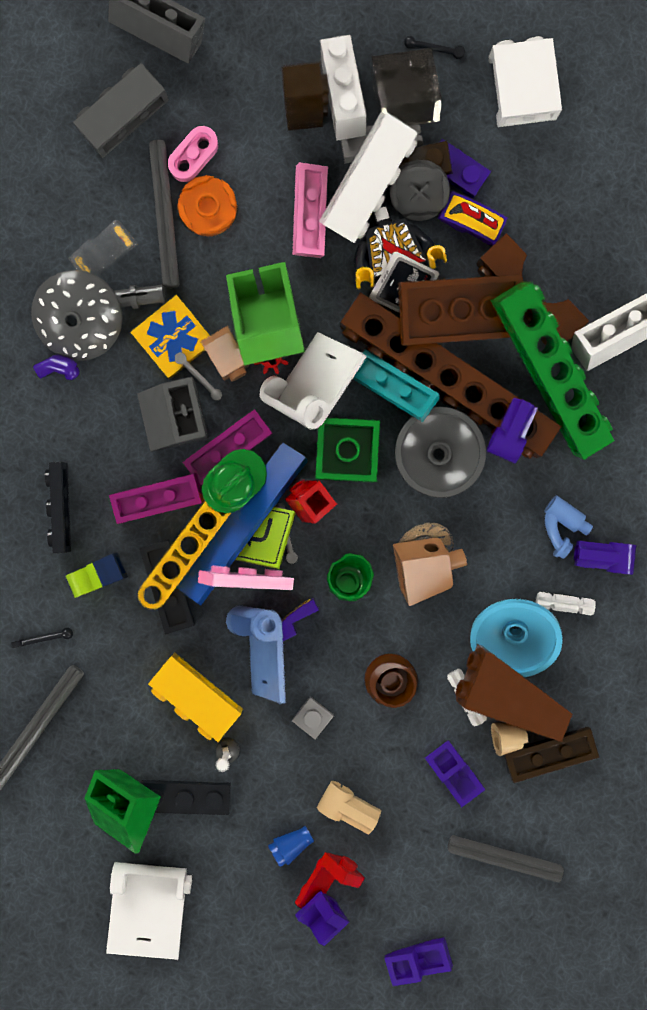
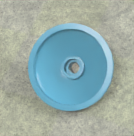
[470,599,562,677]

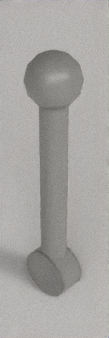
[175,352,222,401]
[274,503,298,564]

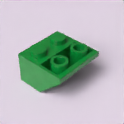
[84,769,161,853]

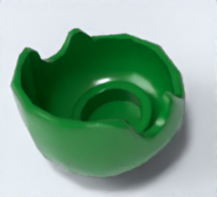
[327,553,374,601]

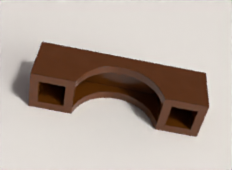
[476,233,589,345]

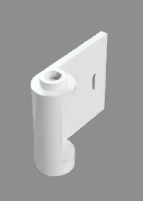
[260,332,366,429]
[106,862,192,960]

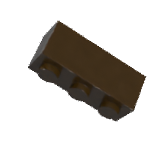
[282,62,329,131]

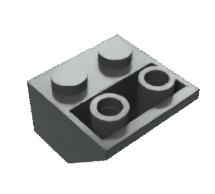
[137,377,209,452]

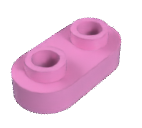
[168,126,218,182]

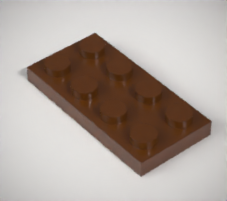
[398,275,522,345]

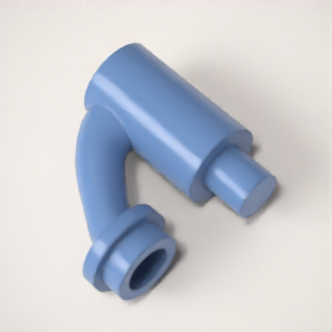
[544,495,593,559]

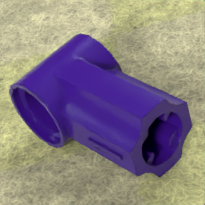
[486,397,538,464]
[574,541,637,575]

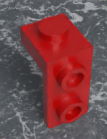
[295,852,365,908]

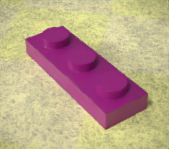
[182,409,273,486]
[109,473,204,524]

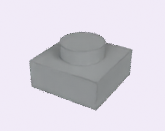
[292,696,334,739]

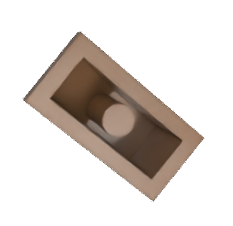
[201,326,250,382]

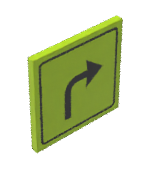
[235,507,296,569]

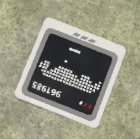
[369,252,439,313]

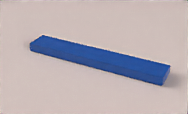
[176,443,308,605]

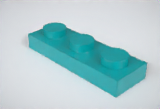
[352,349,440,422]

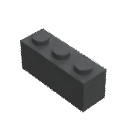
[108,0,205,64]
[73,63,169,159]

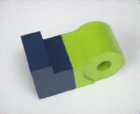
[65,553,128,598]

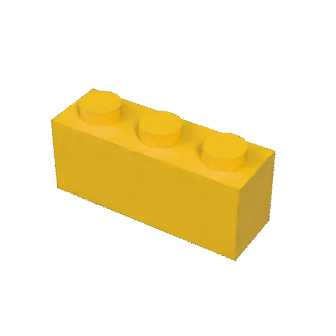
[148,653,243,742]

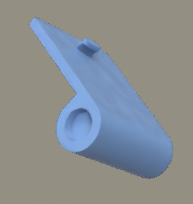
[226,606,285,703]

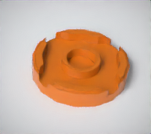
[177,175,238,237]

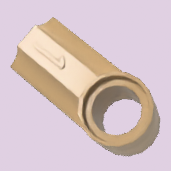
[317,781,381,835]

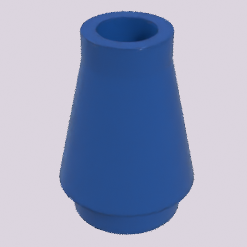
[268,826,314,867]

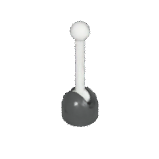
[216,738,240,771]

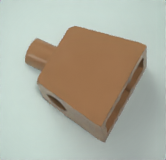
[393,538,467,606]

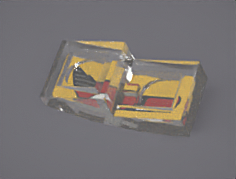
[68,220,138,276]

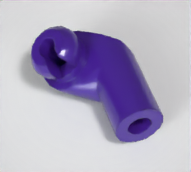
[33,354,80,380]

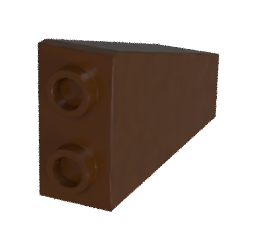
[455,644,573,742]

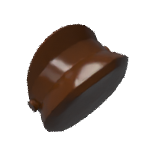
[365,654,418,708]

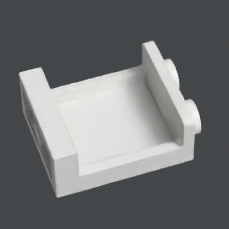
[489,36,562,127]

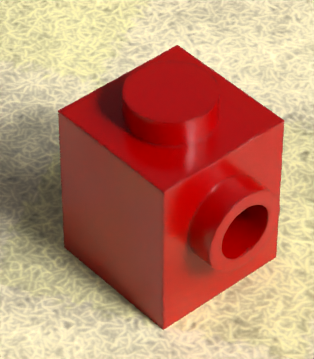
[285,480,337,524]

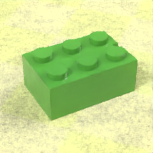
[226,262,305,365]

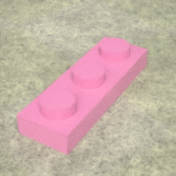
[292,162,328,258]
[198,566,294,590]

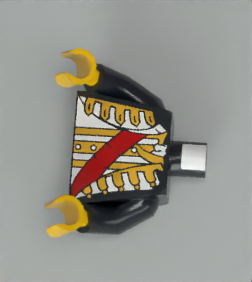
[353,207,447,289]

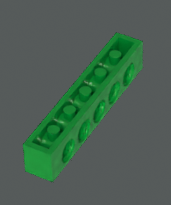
[491,282,614,460]

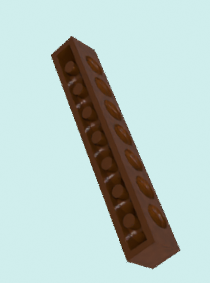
[340,292,562,459]

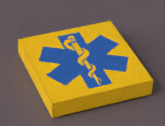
[131,295,210,380]

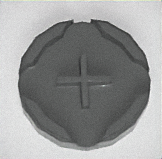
[390,160,450,221]

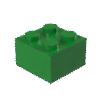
[316,418,380,483]

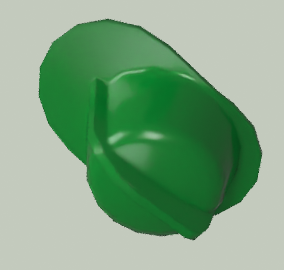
[202,449,267,513]

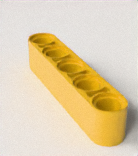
[138,501,231,609]

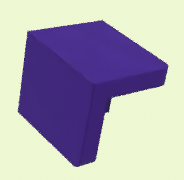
[295,891,349,946]

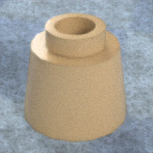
[491,722,528,756]

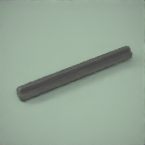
[149,140,180,288]
[0,665,84,790]

